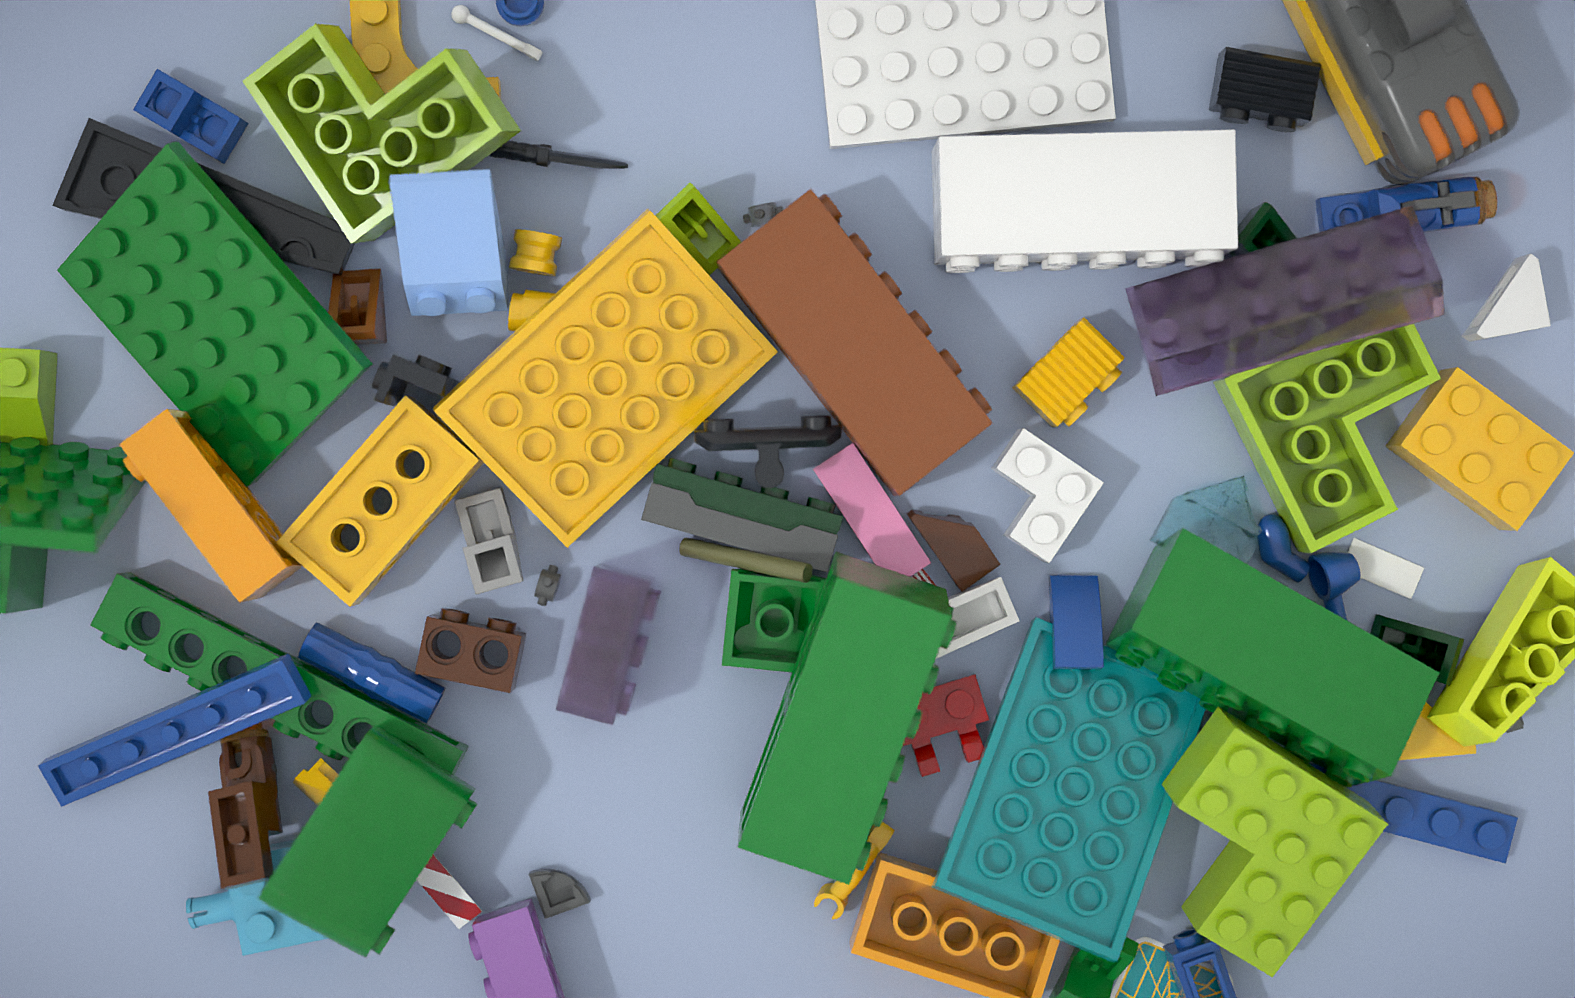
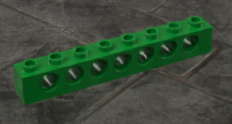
[90,572,469,775]

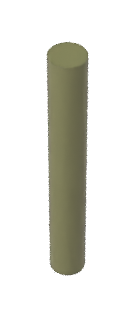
[679,537,813,583]

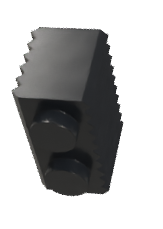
[1209,47,1321,132]

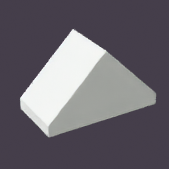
[1462,254,1551,342]

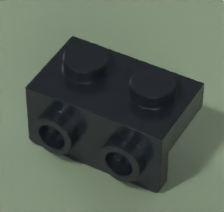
[372,354,460,407]

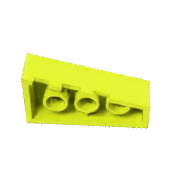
[1427,557,1575,746]

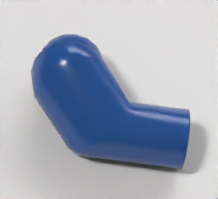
[1257,514,1310,582]

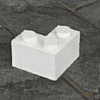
[991,428,1104,563]

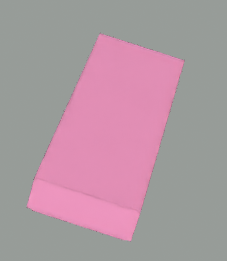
[813,443,931,576]

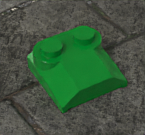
[722,569,826,673]

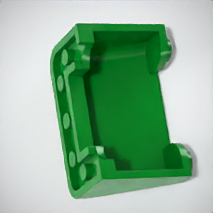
[258,726,477,958]

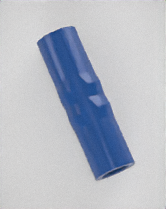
[298,622,446,724]

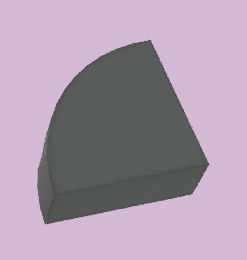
[529,869,591,919]

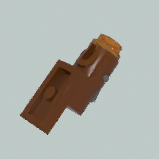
[208,722,283,889]

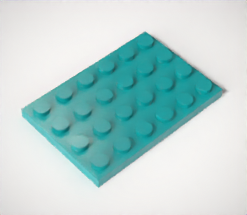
[932,617,1206,962]

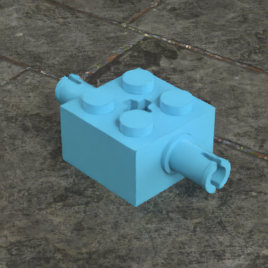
[186,839,329,956]

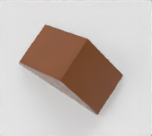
[328,268,387,345]

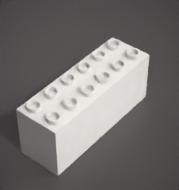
[932,130,1238,273]

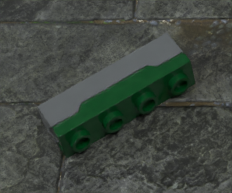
[641,458,843,572]

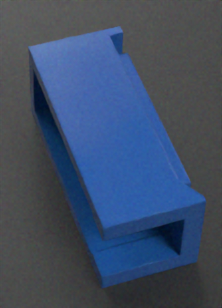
[1163,928,1237,998]

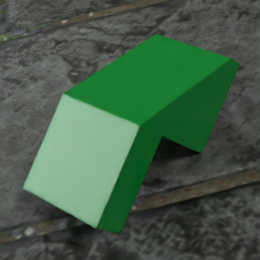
[1049,937,1139,998]

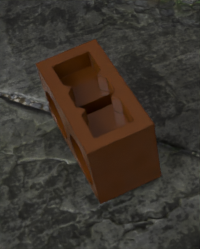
[415,608,527,693]

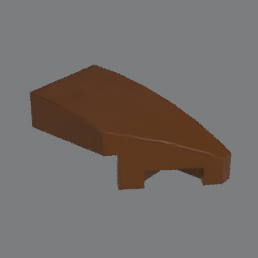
[906,509,1001,592]

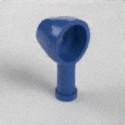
[1307,552,1361,620]

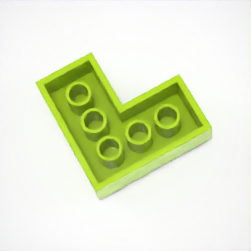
[242,23,521,244]
[1213,292,1441,553]
[1161,707,1388,978]

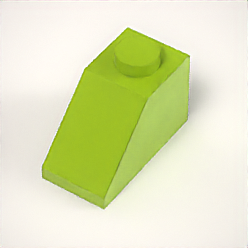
[0,348,58,446]

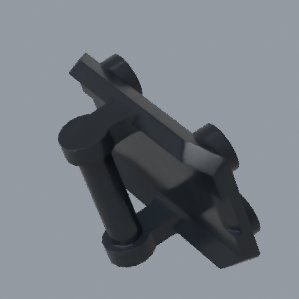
[694,415,842,488]

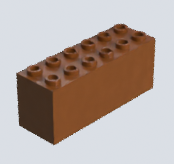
[717,189,993,496]

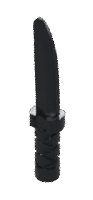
[490,140,628,169]

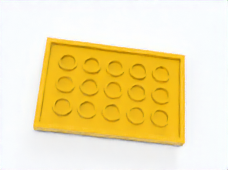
[433,208,778,548]

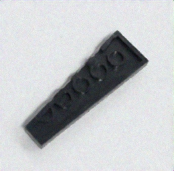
[52,118,355,275]

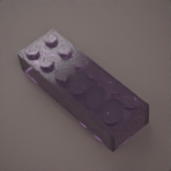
[1125,206,1445,396]

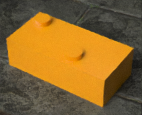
[119,409,303,603]
[849,852,1060,998]

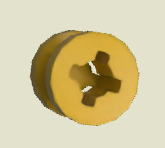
[508,229,562,276]

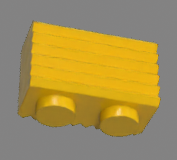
[1012,317,1125,427]

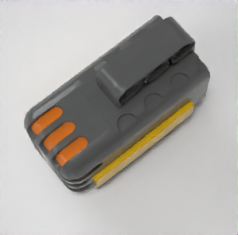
[1282,0,1520,185]

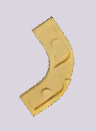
[349,0,501,100]

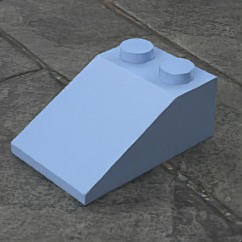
[390,170,508,316]

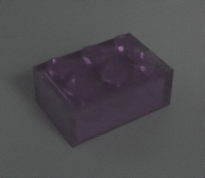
[555,563,661,725]

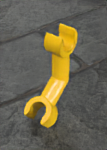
[814,821,895,920]

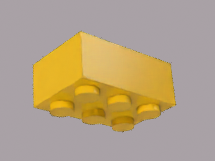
[1385,367,1574,531]

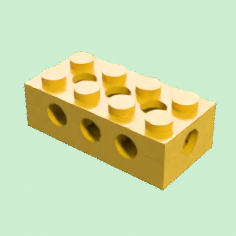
[276,395,484,607]

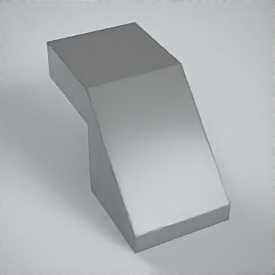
[454,488,524,595]

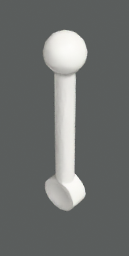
[451,5,543,61]

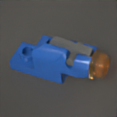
[1315,176,1497,247]

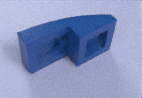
[133,69,249,164]
[1049,575,1104,669]

